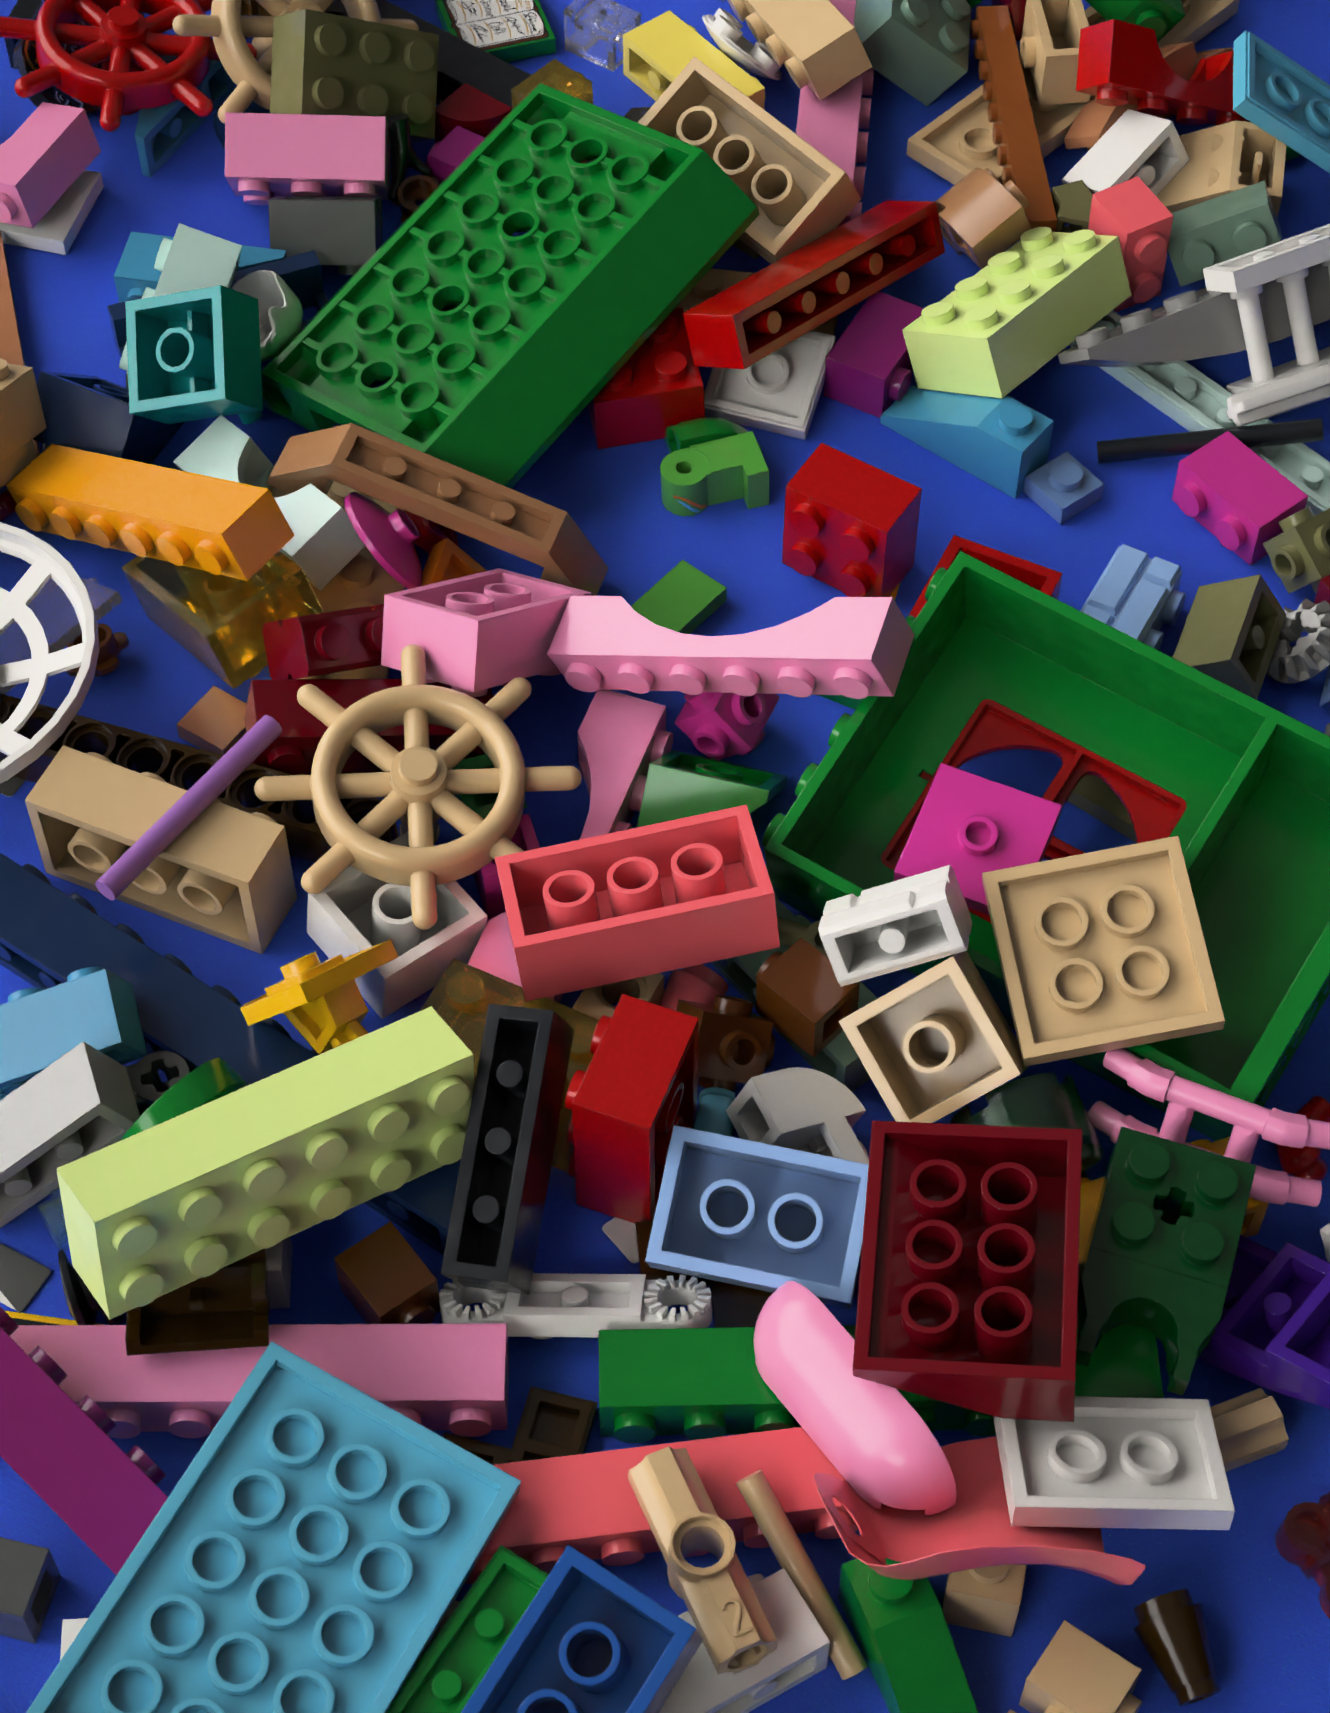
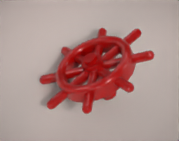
[0,0,257,132]

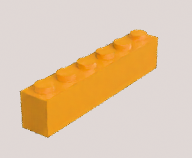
[6,444,294,581]

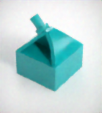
[125,285,263,424]

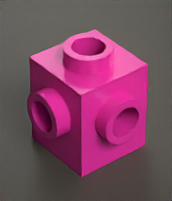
[674,692,780,760]

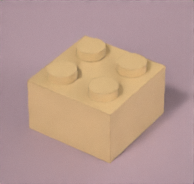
[838,951,1029,1123]

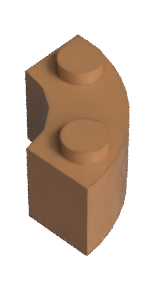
[936,168,1032,269]

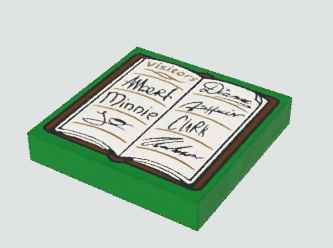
[435,0,556,62]

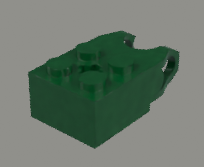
[1076,1126,1256,1396]

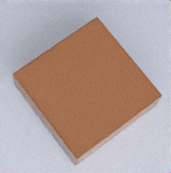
[176,685,247,755]

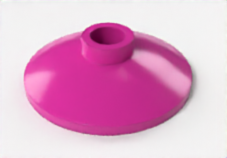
[344,492,422,589]

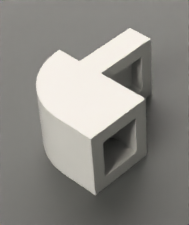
[726,1067,869,1164]

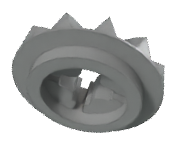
[1266,598,1330,684]

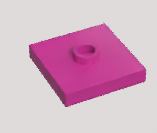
[894,763,1062,915]

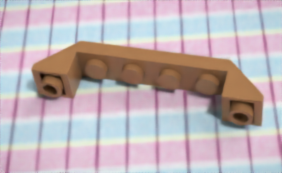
[267,423,608,596]

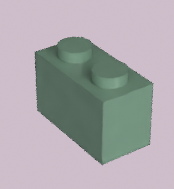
[1168,180,1282,287]

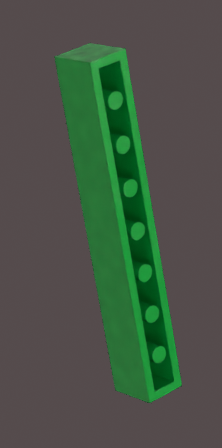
[598,1324,1164,1443]

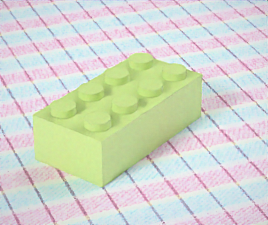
[902,227,1131,398]

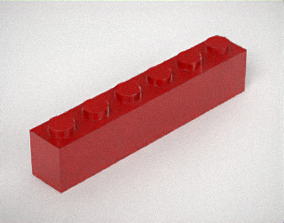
[683,200,945,369]

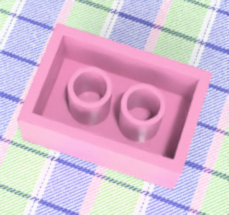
[225,112,391,205]
[381,568,591,697]

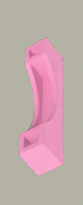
[547,596,915,699]
[465,690,673,1011]

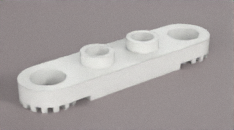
[439,1273,713,1340]

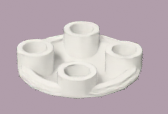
[702,8,782,81]

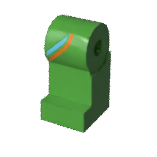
[660,431,769,516]

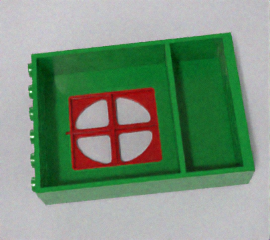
[762,551,1330,1141]

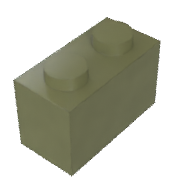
[1172,574,1286,700]

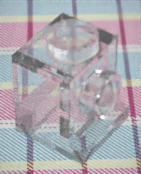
[564,0,641,72]

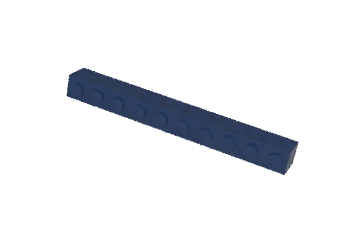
[0,854,461,1255]

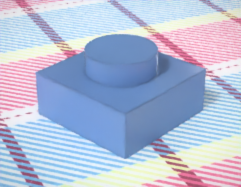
[1023,451,1104,524]

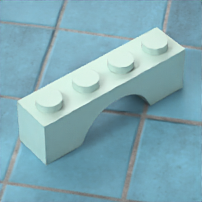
[173,415,365,591]

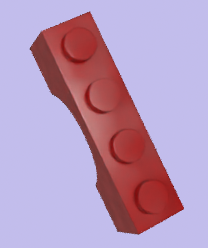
[1076,19,1250,126]

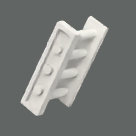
[1203,224,1330,394]

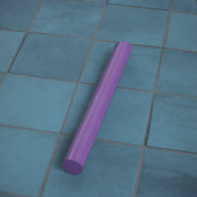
[95,715,282,900]

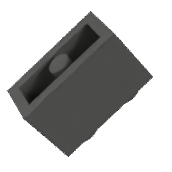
[268,196,383,275]

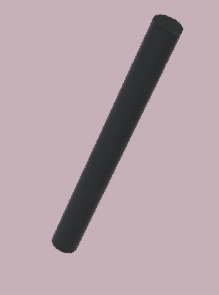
[1097,418,1323,464]

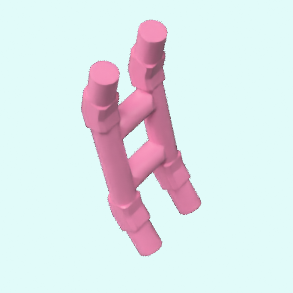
[1086,1048,1330,1207]

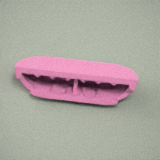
[753,1281,957,1515]

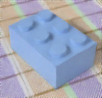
[645,1125,869,1309]

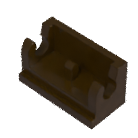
[125,1248,270,1356]

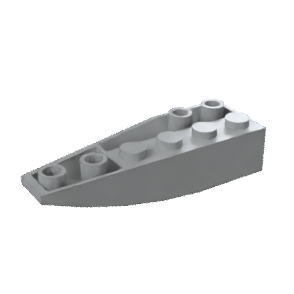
[1058,263,1330,367]

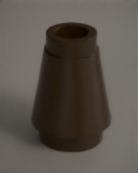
[1134,1588,1221,1707]

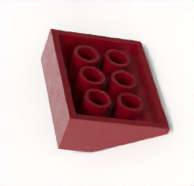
[852,1121,1082,1422]

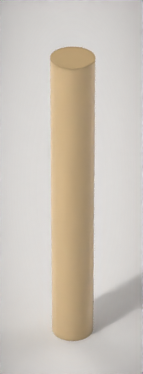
[736,1469,868,1680]

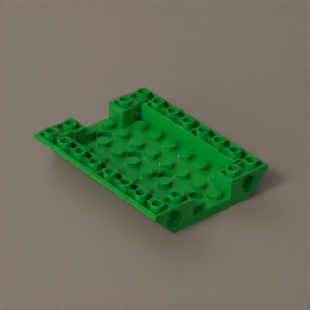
[261,83,760,489]

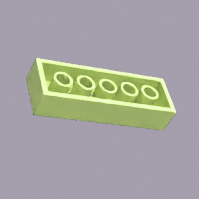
[56,1006,475,1320]

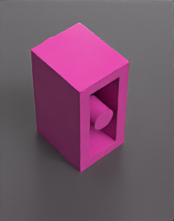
[1171,431,1308,566]

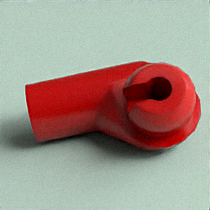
[1275,1096,1330,1181]

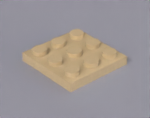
[982,836,1225,1067]

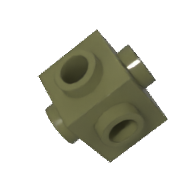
[1262,506,1330,594]

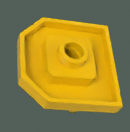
[240,939,398,1055]

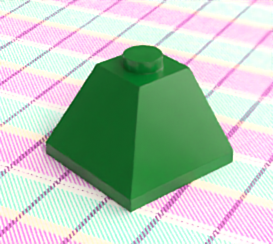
[637,750,788,827]

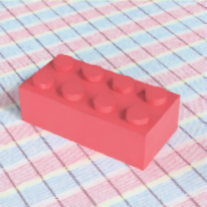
[495,804,780,1002]

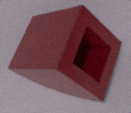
[435,83,512,143]

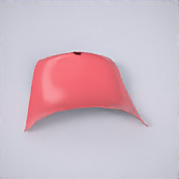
[813,1436,1146,1586]

